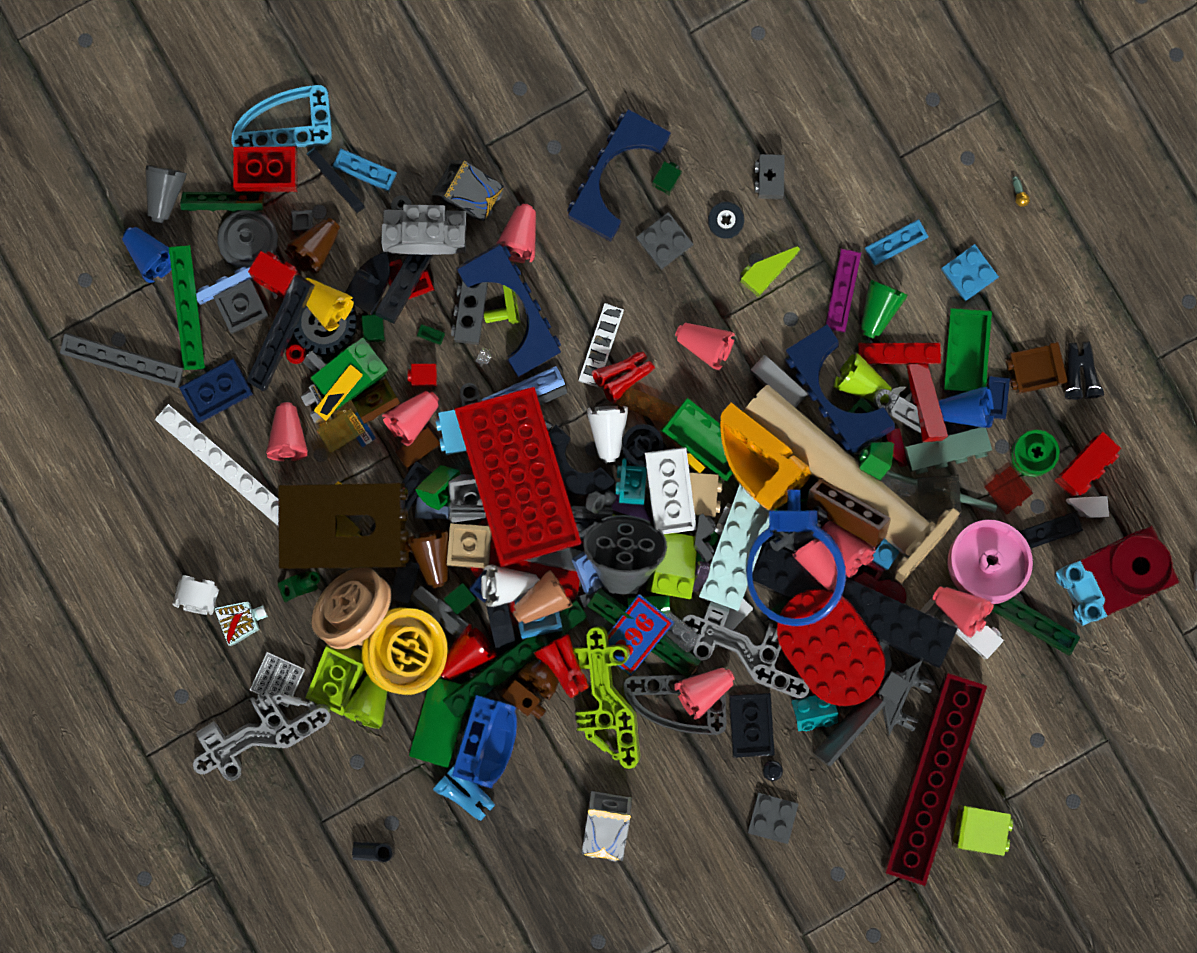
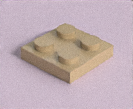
[447,523,491,568]

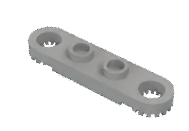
[873,389,921,433]

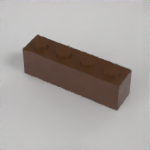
[806,478,891,547]

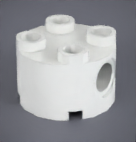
[173,575,219,615]

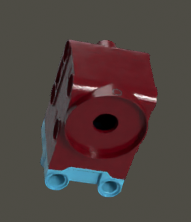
[1055,525,1180,626]

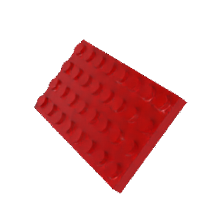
[455,387,581,567]

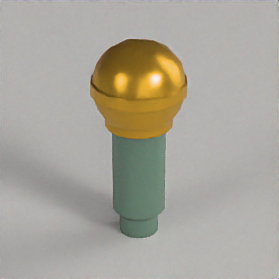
[1012,176,1030,207]

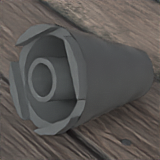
[145,165,187,223]

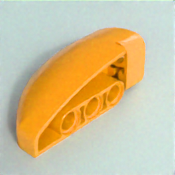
[721,403,811,511]

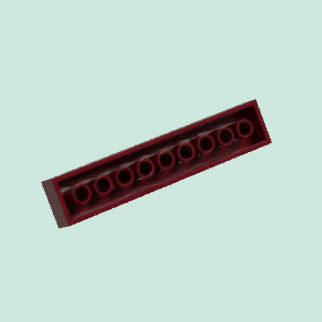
[883,673,987,886]

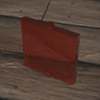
[984,466,1033,515]

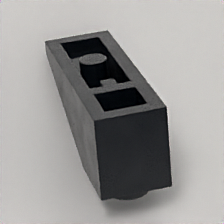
[487,603,516,657]

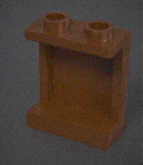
[1005,342,1068,395]

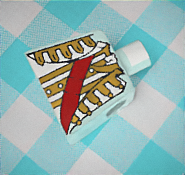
[215,602,268,646]

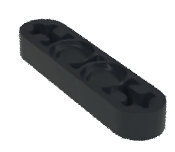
[306,148,365,214]

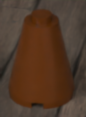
[408,529,449,588]

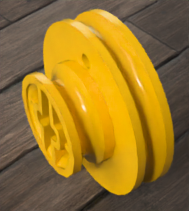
[362,608,447,695]

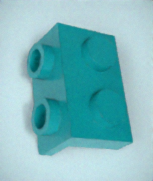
[616,459,647,505]
[791,695,838,732]

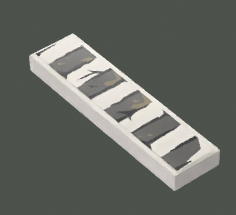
[579,304,624,388]

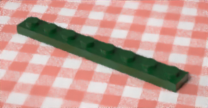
[442,599,588,718]

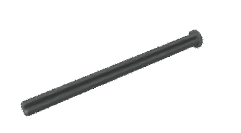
[448,503,613,519]

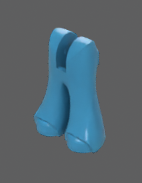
[432,765,495,821]

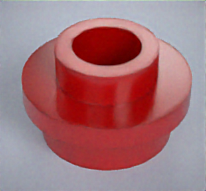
[286,344,307,364]

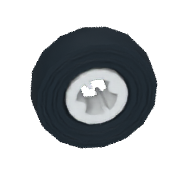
[708,202,744,239]

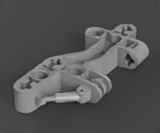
[681,601,809,698]
[193,689,331,781]

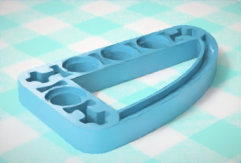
[232,85,332,148]

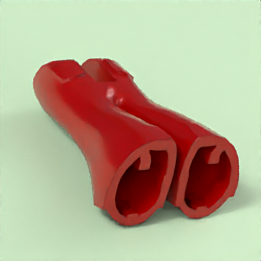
[591,351,655,404]
[535,634,588,698]

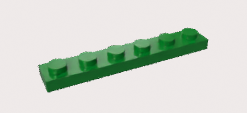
[169,245,205,370]

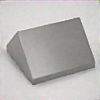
[448,474,486,523]

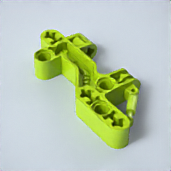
[573,626,640,769]

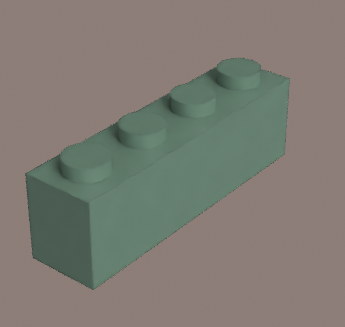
[904,427,992,475]

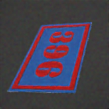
[598,595,674,676]

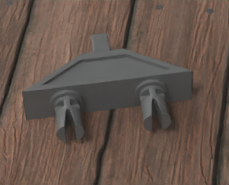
[877,660,935,736]

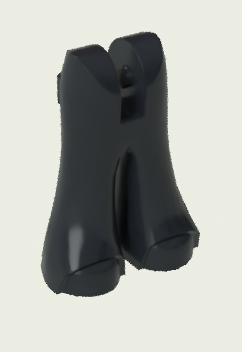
[1064,341,1104,400]

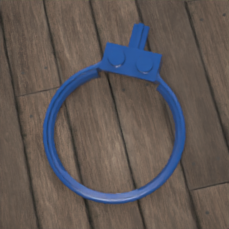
[746,490,846,626]

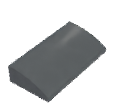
[813,695,886,767]

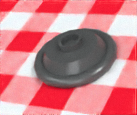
[217,210,278,269]

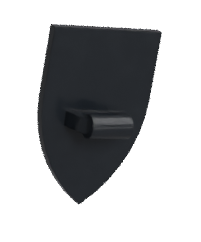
[345,252,390,315]

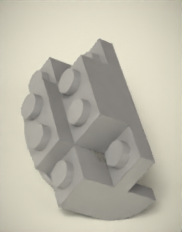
[382,205,466,255]

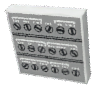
[250,652,305,707]

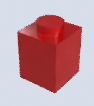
[407,364,437,387]

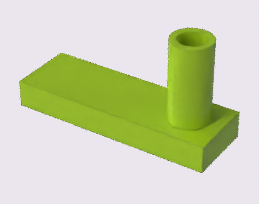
[484,285,521,324]

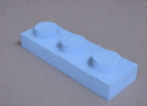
[196,267,253,305]

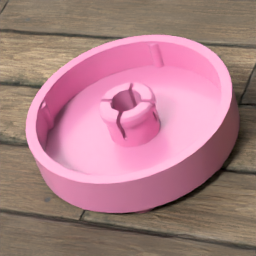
[948,520,1033,604]

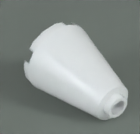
[587,406,628,462]
[481,565,540,607]

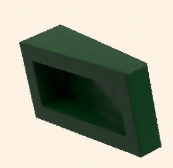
[416,324,445,345]

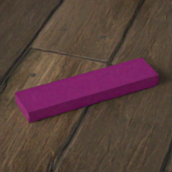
[825,248,861,333]

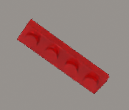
[858,343,941,365]

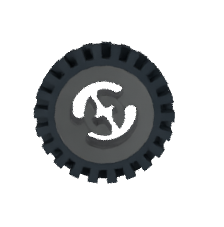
[294,306,357,356]

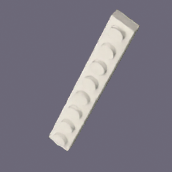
[155,404,279,526]

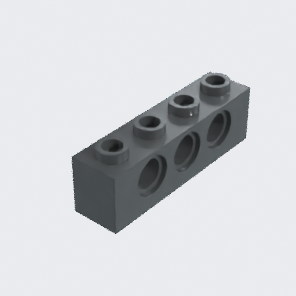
[451,259,488,345]

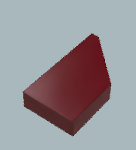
[882,428,908,467]

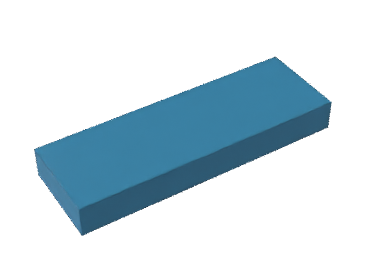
[332,148,397,192]
[864,219,928,266]

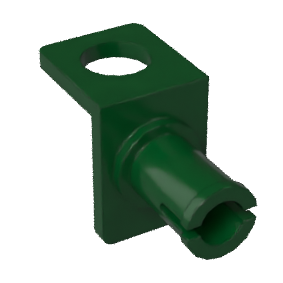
[278,571,320,603]

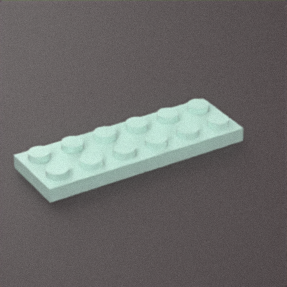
[699,484,775,611]

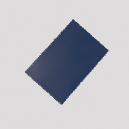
[179,358,253,424]

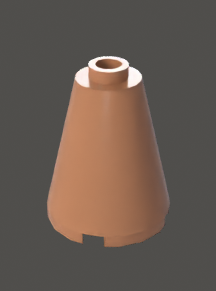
[513,570,573,624]

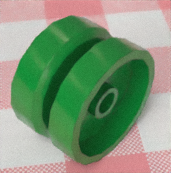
[1010,430,1060,477]

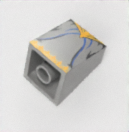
[581,791,632,861]

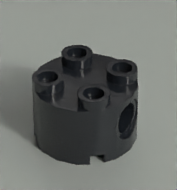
[622,424,663,467]

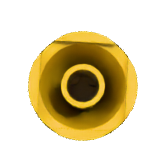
[305,278,354,331]

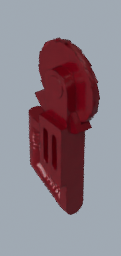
[851,560,906,604]

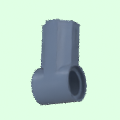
[415,497,450,520]

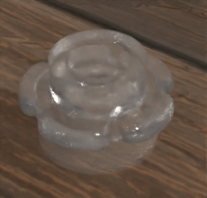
[475,347,492,367]

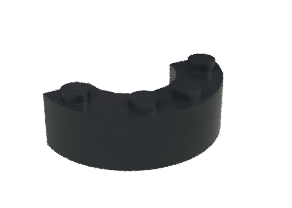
[549,425,615,496]

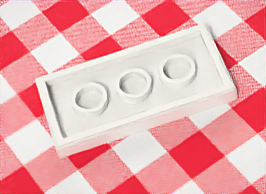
[645,447,697,534]

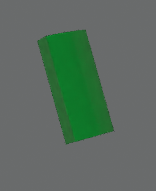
[944,308,992,392]
[660,398,733,481]
[409,678,465,768]

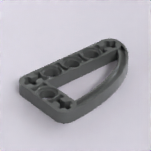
[623,675,726,735]

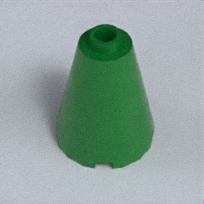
[860,279,908,338]

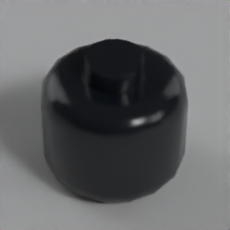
[762,760,783,781]

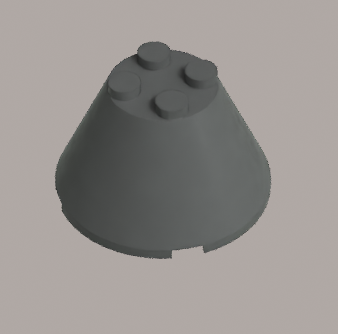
[583,515,667,595]

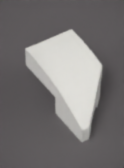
[1066,496,1109,518]

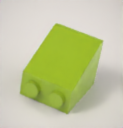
[952,805,1013,856]

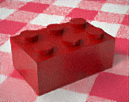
[233,147,298,192]
[248,251,300,299]
[1054,432,1121,497]

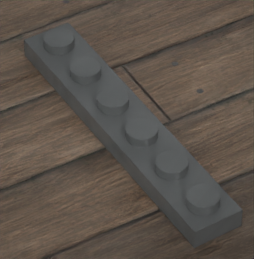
[60,333,184,388]

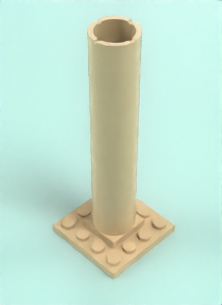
[743,385,960,585]

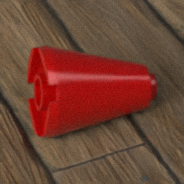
[441,624,496,680]

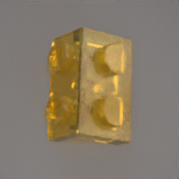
[316,408,366,453]

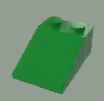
[311,338,388,411]

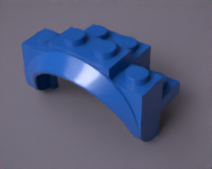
[452,695,517,788]

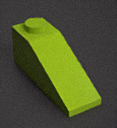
[740,246,800,298]

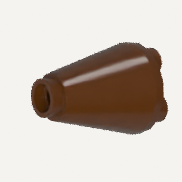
[285,218,340,274]
[517,657,559,700]

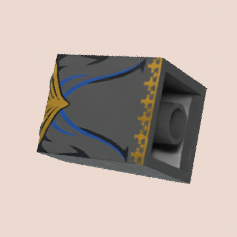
[432,160,504,221]

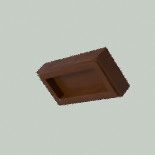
[395,428,440,469]

